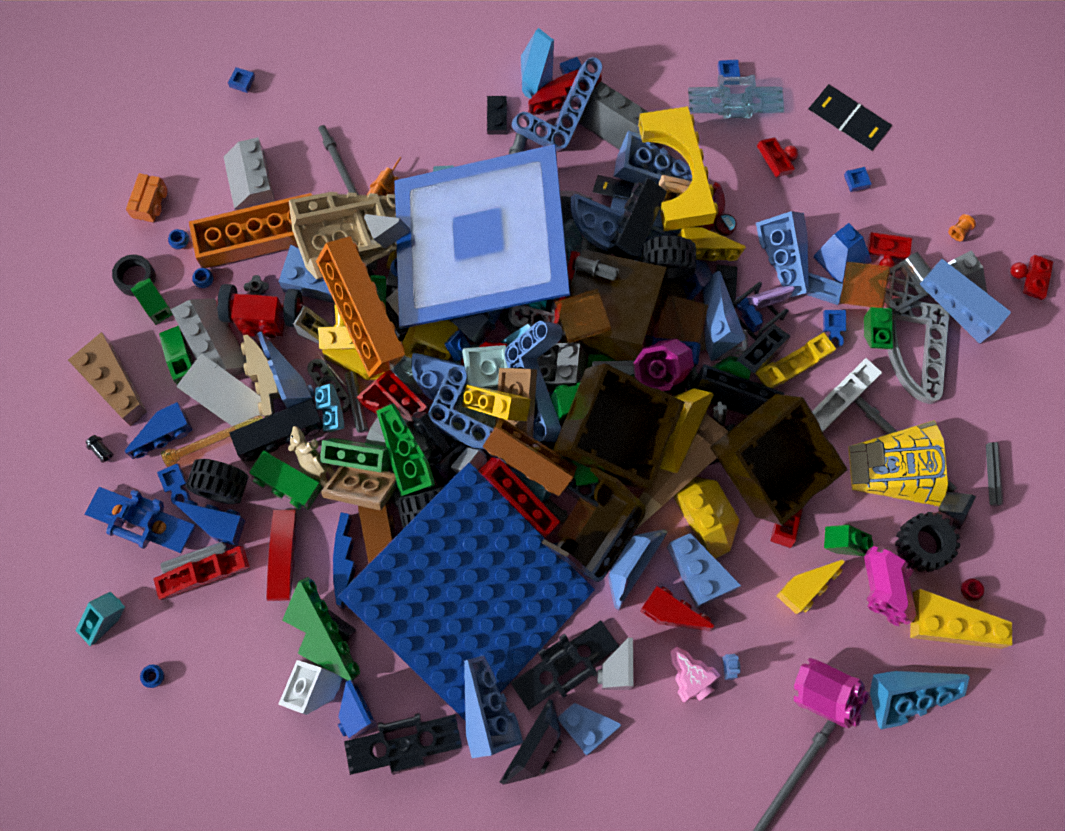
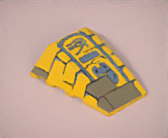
[848,420,948,507]

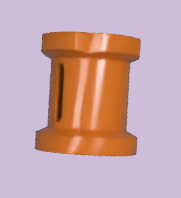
[948,214,976,242]

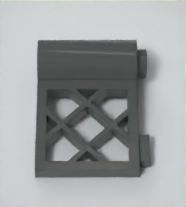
[869,252,933,315]

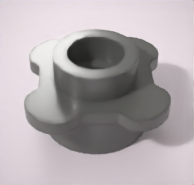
[243,275,269,296]

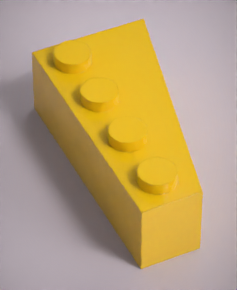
[910,589,1012,649]

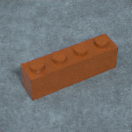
[482,418,577,496]
[358,498,395,563]

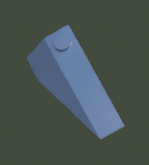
[614,131,692,184]

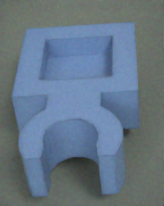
[722,654,741,680]

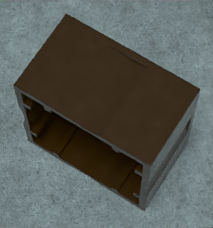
[558,249,668,361]
[553,363,685,487]
[710,394,848,525]

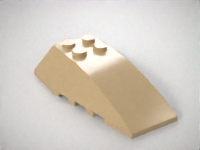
[289,192,397,279]

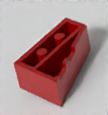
[356,370,436,429]

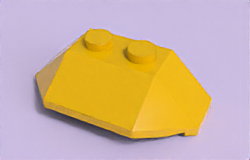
[660,388,714,473]
[673,477,740,559]

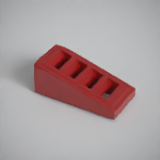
[770,508,803,548]

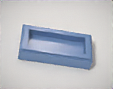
[805,272,845,305]

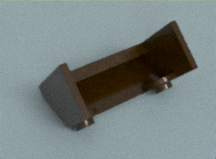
[542,467,646,582]

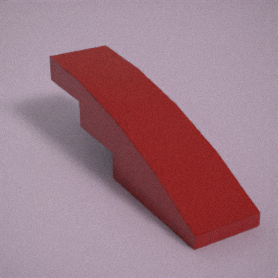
[266,510,297,601]
[153,546,250,600]

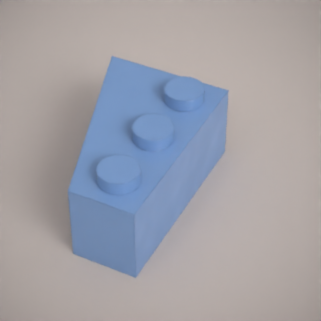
[667,533,741,608]

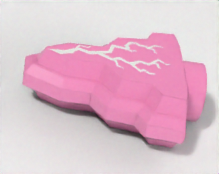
[670,647,721,703]

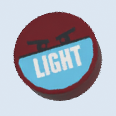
[715,214,737,236]

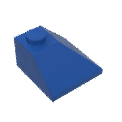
[813,223,872,284]
[338,680,377,739]

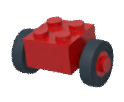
[217,284,304,338]

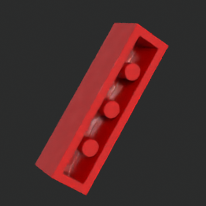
[479,457,560,538]

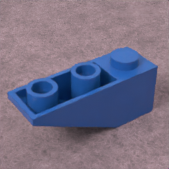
[125,402,193,459]
[175,500,245,546]

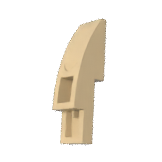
[241,335,281,418]

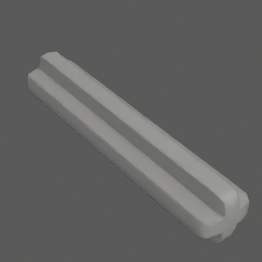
[160,542,228,574]

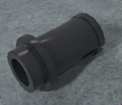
[85,435,113,463]

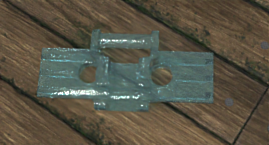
[688,75,784,118]

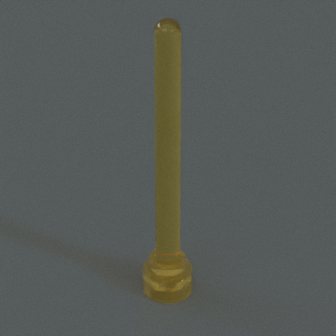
[161,415,263,467]

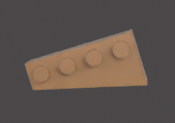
[68,332,147,426]

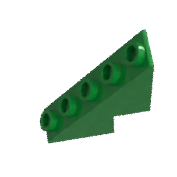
[282,577,360,681]

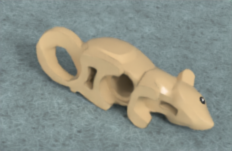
[288,426,335,488]

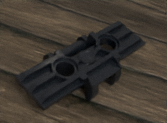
[511,620,619,711]
[344,713,462,775]

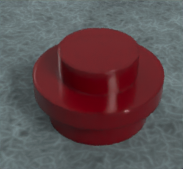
[961,578,984,601]

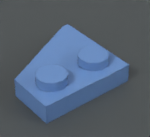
[557,703,621,756]

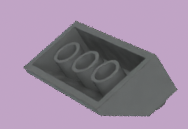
[578,81,657,150]

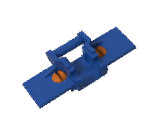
[84,487,195,554]

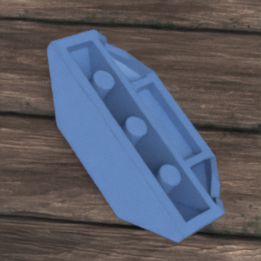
[608,529,668,610]

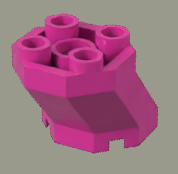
[633,338,694,391]
[864,546,916,626]
[794,658,869,729]

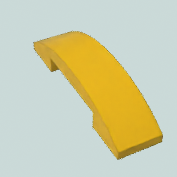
[755,332,836,388]

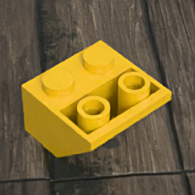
[402,320,458,361]

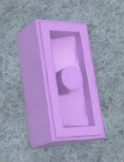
[747,286,795,310]

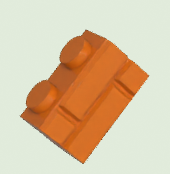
[125,173,168,222]

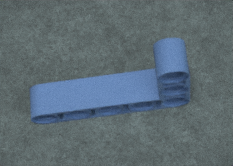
[512,57,602,152]
[505,321,563,442]
[428,366,506,463]

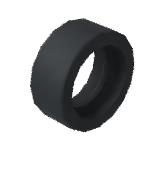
[112,254,156,296]

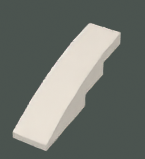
[812,358,882,432]

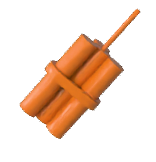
[367,157,402,196]

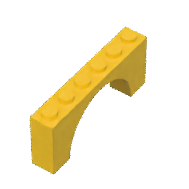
[638,106,718,231]

